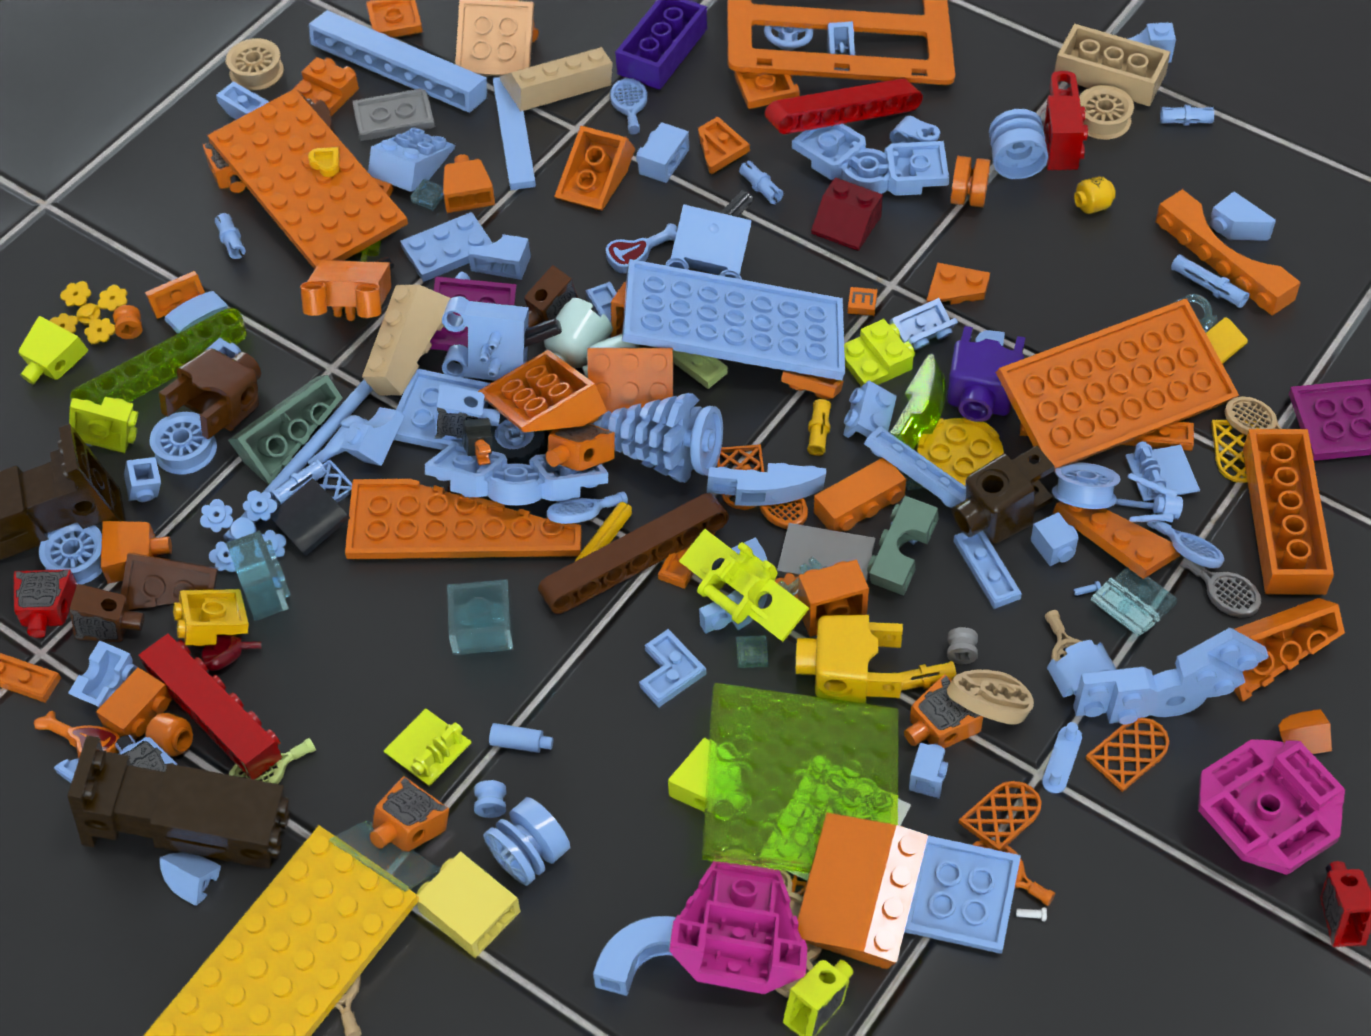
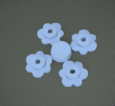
[200,490,286,573]

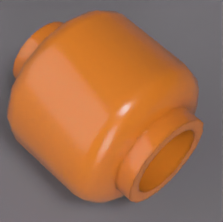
[145,713,193,757]

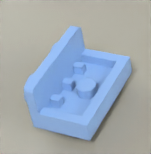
[889,298,958,350]
[843,381,897,438]

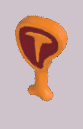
[34,711,120,758]

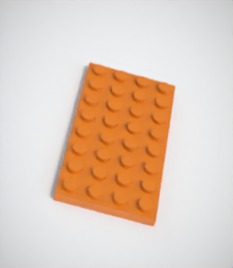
[208,88,408,269]
[995,298,1239,471]

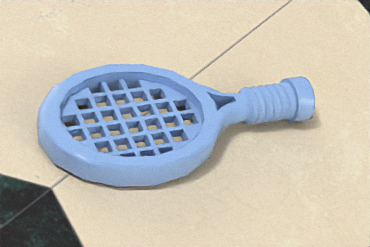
[610,78,647,135]
[547,491,628,524]
[1147,514,1224,569]

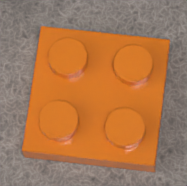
[366,0,423,38]

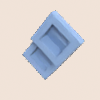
[165,291,228,335]

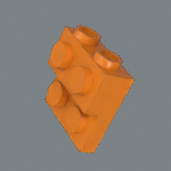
[292,57,359,116]
[734,63,800,109]

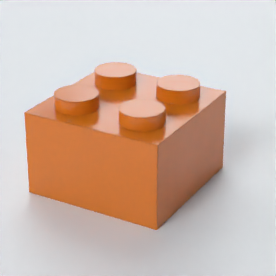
[798,559,869,637]

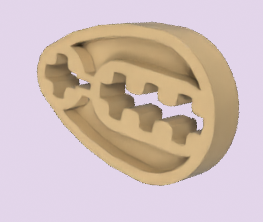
[947,670,1034,724]

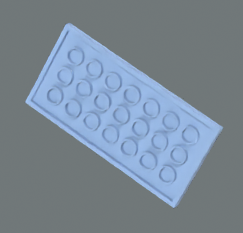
[622,259,845,381]

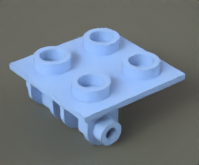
[1125,441,1200,502]

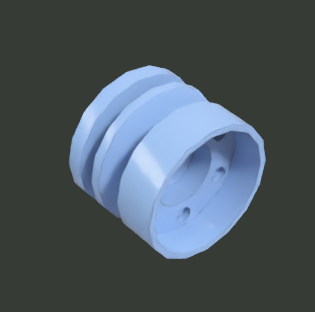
[989,109,1049,179]
[483,797,570,886]

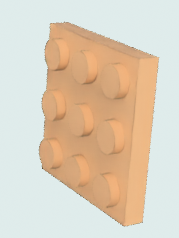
[455,0,534,77]

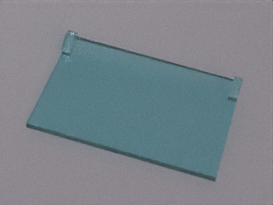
[329,820,441,891]

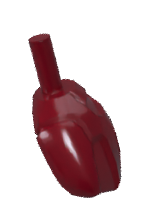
[201,635,261,671]

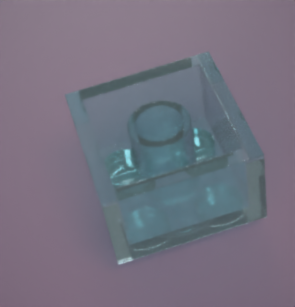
[226,531,291,621]
[447,579,514,655]

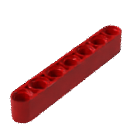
[765,78,923,134]

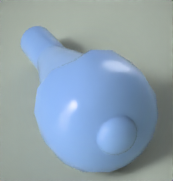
[308,415,368,465]

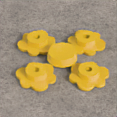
[49,281,127,344]

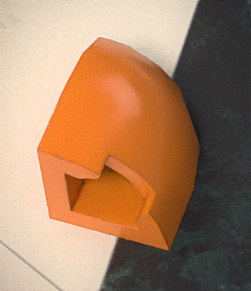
[1279,709,1332,754]

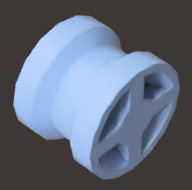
[474,780,506,818]

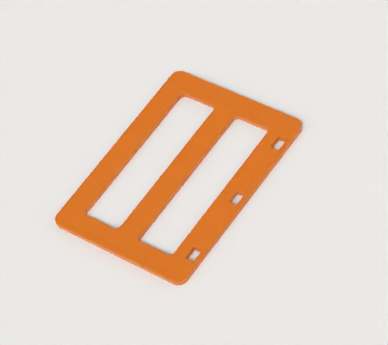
[727,0,955,85]

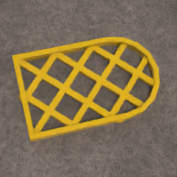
[1211,420,1259,483]

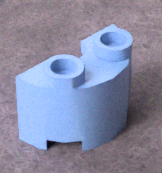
[68,640,137,707]
[1047,640,1117,698]

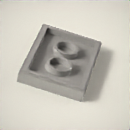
[352,89,435,141]
[777,523,876,582]

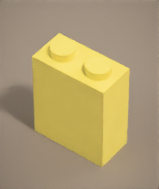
[417,851,521,958]

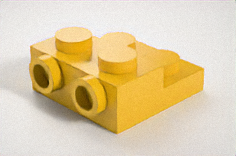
[173,589,249,646]

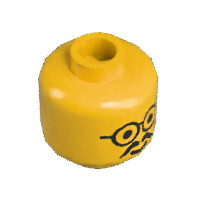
[1074,176,1115,214]

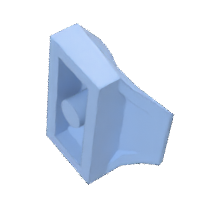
[216,81,269,120]

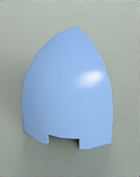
[160,853,221,906]

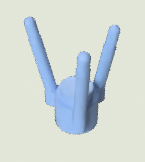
[1116,473,1183,522]

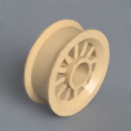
[226,38,284,91]
[1079,85,1134,140]

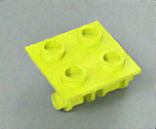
[383,708,472,786]

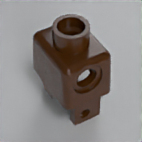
[159,348,261,439]

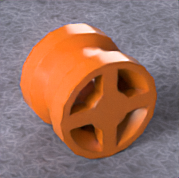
[113,305,143,339]

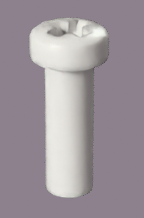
[1017,908,1047,921]

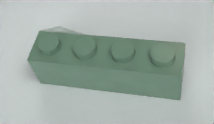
[228,375,343,485]

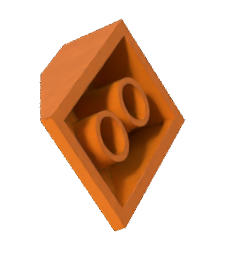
[554,126,635,211]

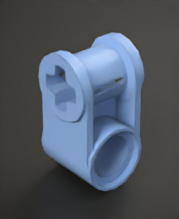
[890,116,940,143]

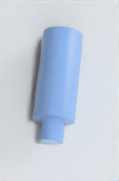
[489,723,554,753]

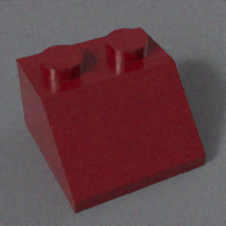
[811,177,883,251]

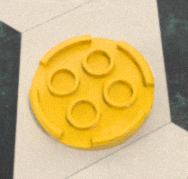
[917,417,1004,487]

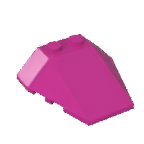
[669,858,808,994]

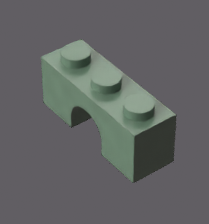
[867,496,939,596]

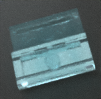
[1091,567,1177,636]

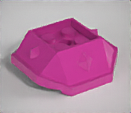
[1198,739,1345,875]

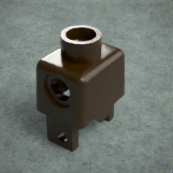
[952,446,1055,544]

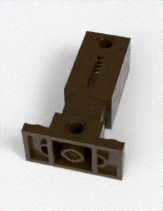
[0,424,126,560]
[67,735,290,869]

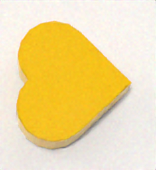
[308,147,340,177]

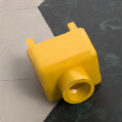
[795,615,903,704]

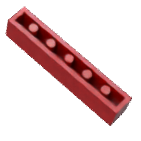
[138,633,282,780]

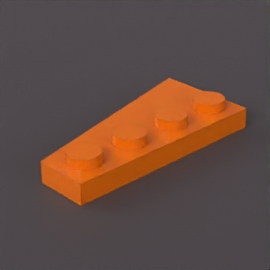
[1053,501,1180,579]

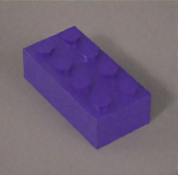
[615,0,707,90]

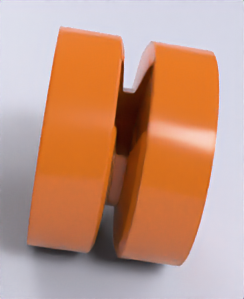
[950,156,991,208]

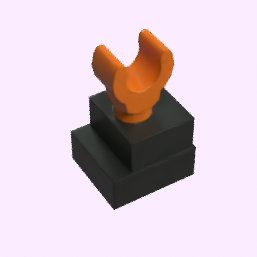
[462,418,492,465]

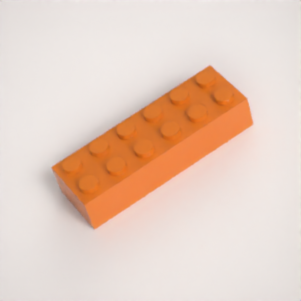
[1243,429,1334,595]

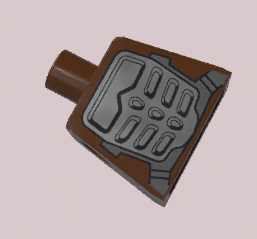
[524,265,578,328]
[69,584,145,642]

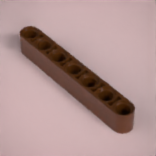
[538,493,729,614]

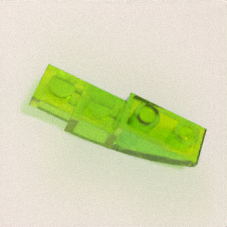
[890,354,946,449]

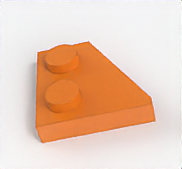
[698,117,750,174]
[926,263,990,305]

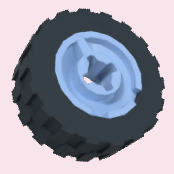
[491,414,548,465]

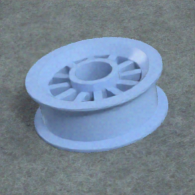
[150,412,217,475]
[1052,462,1120,509]
[39,522,103,584]

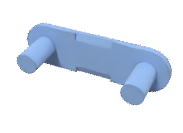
[1042,722,1082,794]

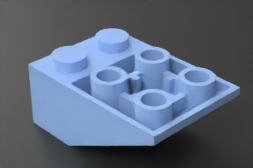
[368,128,455,192]

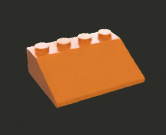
[477,350,607,432]
[797,813,928,969]

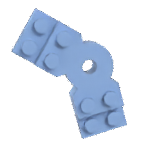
[792,124,949,196]
[425,442,608,506]
[1073,628,1269,724]

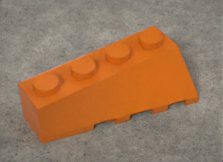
[1211,598,1345,702]

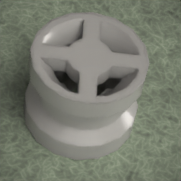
[947,627,978,664]

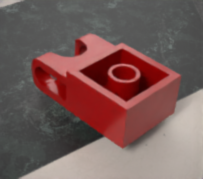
[1043,71,1088,170]

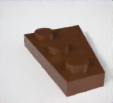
[121,553,219,610]

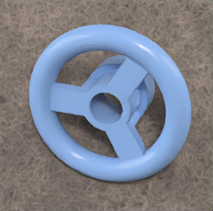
[764,26,813,51]

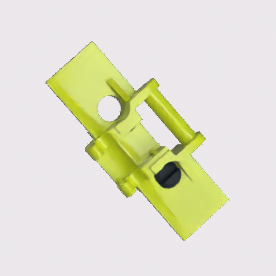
[679,529,810,642]

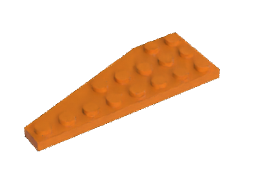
[345,479,582,559]

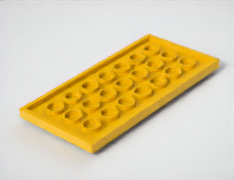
[144,825,420,1036]

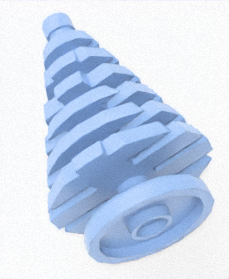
[591,393,723,483]

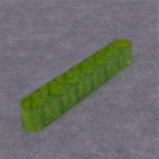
[70,308,247,405]

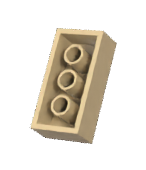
[1055,24,1171,106]

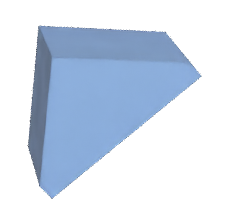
[827,21,855,71]

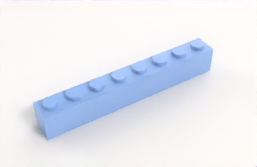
[309,10,487,113]

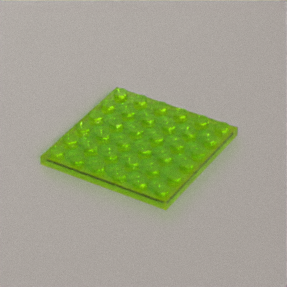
[702,683,898,873]

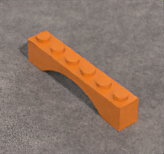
[1156,189,1301,316]

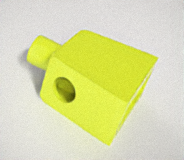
[19,316,89,385]
[668,737,748,815]

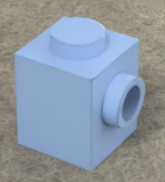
[124,457,161,502]
[1031,512,1078,566]

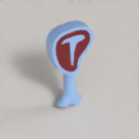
[606,223,677,274]

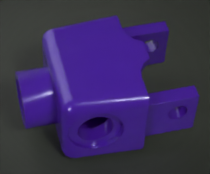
[947,326,1025,422]

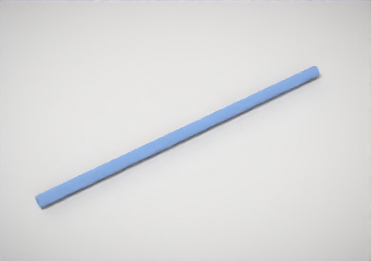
[223,272,470,542]

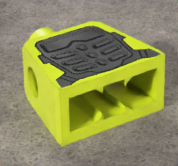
[783,960,853,1036]

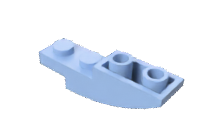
[707,463,826,506]

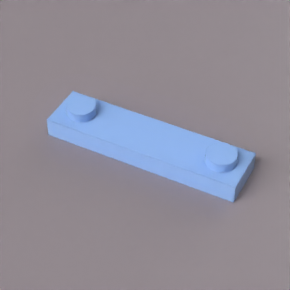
[864,426,966,508]

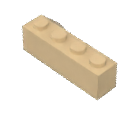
[500,47,612,111]
[362,284,451,395]

